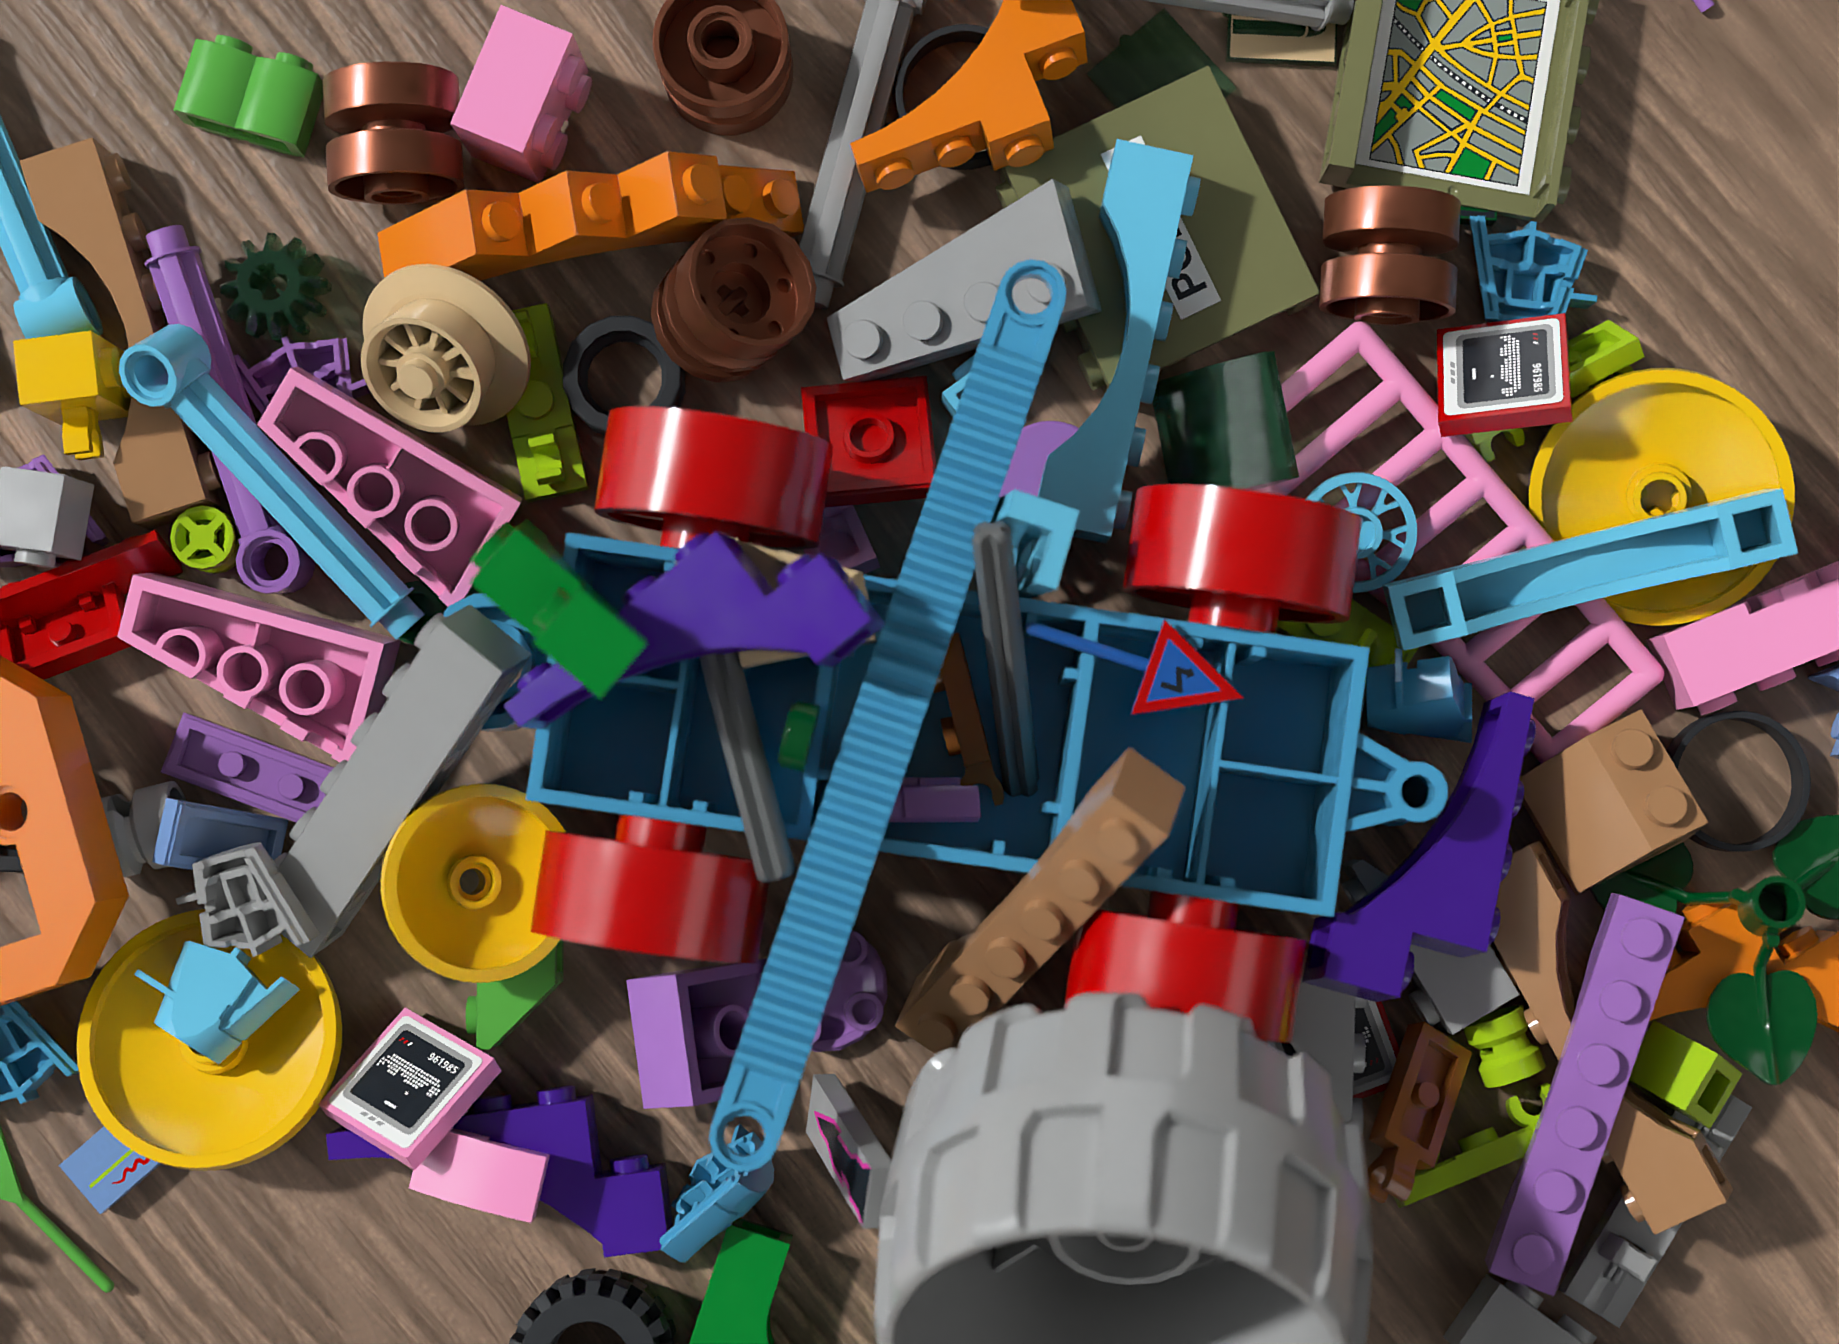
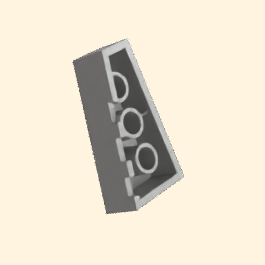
[827,179,1102,382]

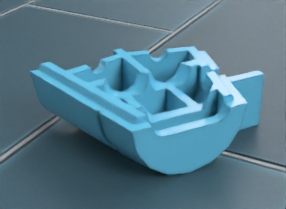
[134,941,300,1064]

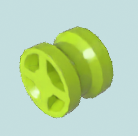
[170,505,241,574]

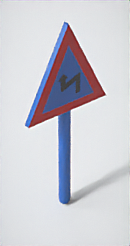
[1025,619,1244,714]

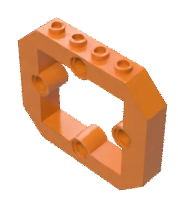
[0,655,129,1006]

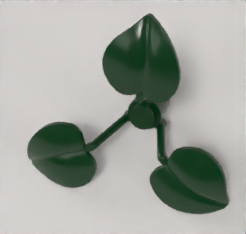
[1590,815,1839,1086]

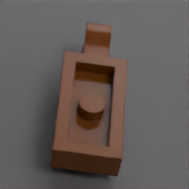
[933,632,1004,806]
[1366,1022,1472,1203]

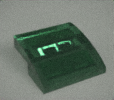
[1152,351,1299,491]

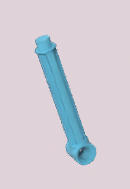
[0,115,103,339]
[119,324,425,640]

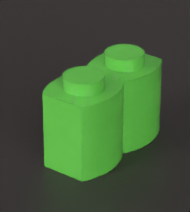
[173,35,323,157]

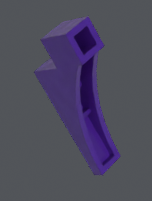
[504,532,886,729]
[1302,691,1536,1002]
[326,1086,673,1257]

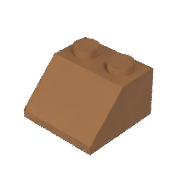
[1519,709,1708,896]

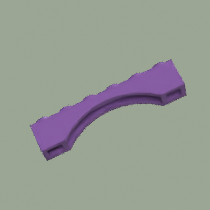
[1485,893,1685,1296]

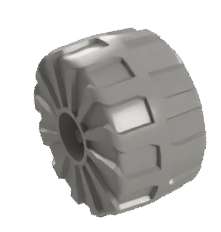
[874,992,1372,1344]

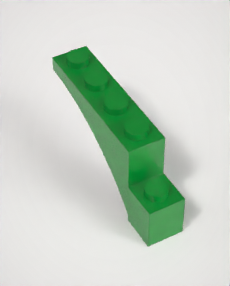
[469,519,647,699]

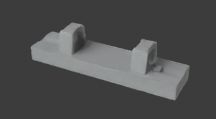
[1558,1094,1752,1328]

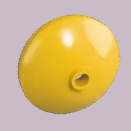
[381,784,565,983]

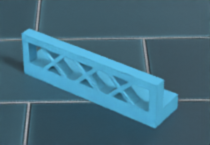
[990,490,1080,599]

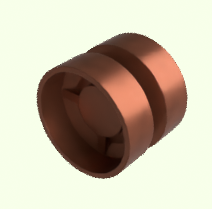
[652,0,793,136]
[323,61,464,205]
[1319,186,1461,325]

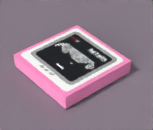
[318,1008,502,1170]

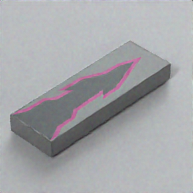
[806,1074,892,1229]

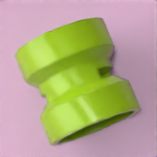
[1463,1004,1547,1088]

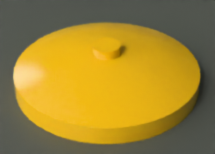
[1529,368,1795,626]
[76,909,342,1171]

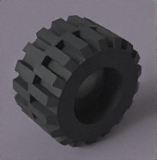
[509,1268,676,1344]

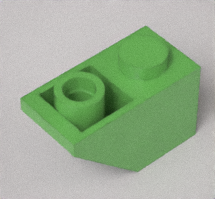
[466,939,564,1050]

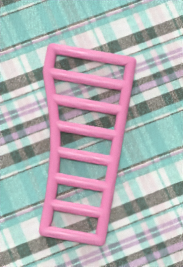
[1200,321,1664,764]

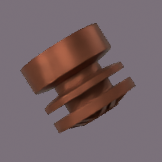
[651,217,817,383]

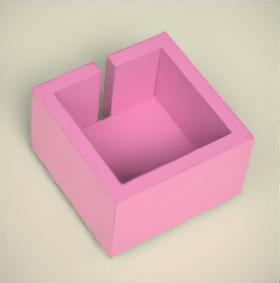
[450,5,592,184]

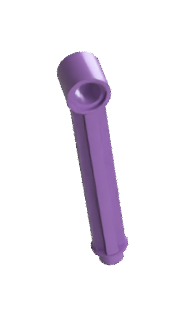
[144,225,316,594]

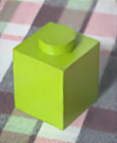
[1628,1020,1742,1129]

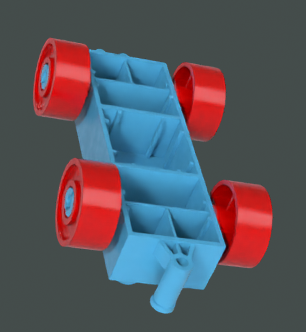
[443,407,1448,1042]

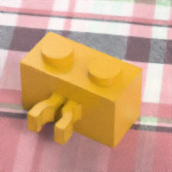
[13,331,132,461]

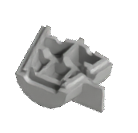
[176,842,320,956]

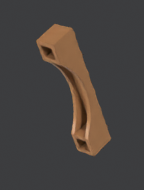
[20,137,223,530]
[895,747,1185,1054]
[1494,841,1733,1235]

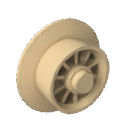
[361,264,531,432]

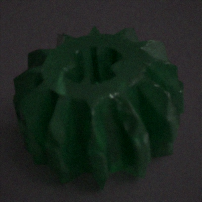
[219,233,332,343]

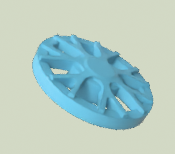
[1306,472,1417,593]

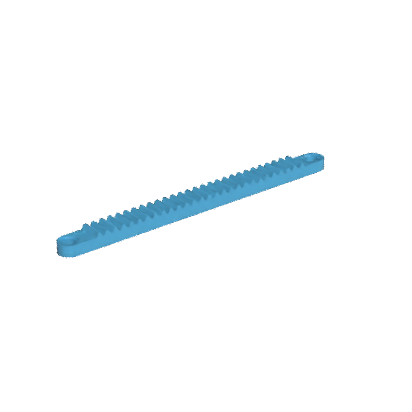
[709,259,1067,1172]

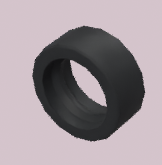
[563,316,686,436]

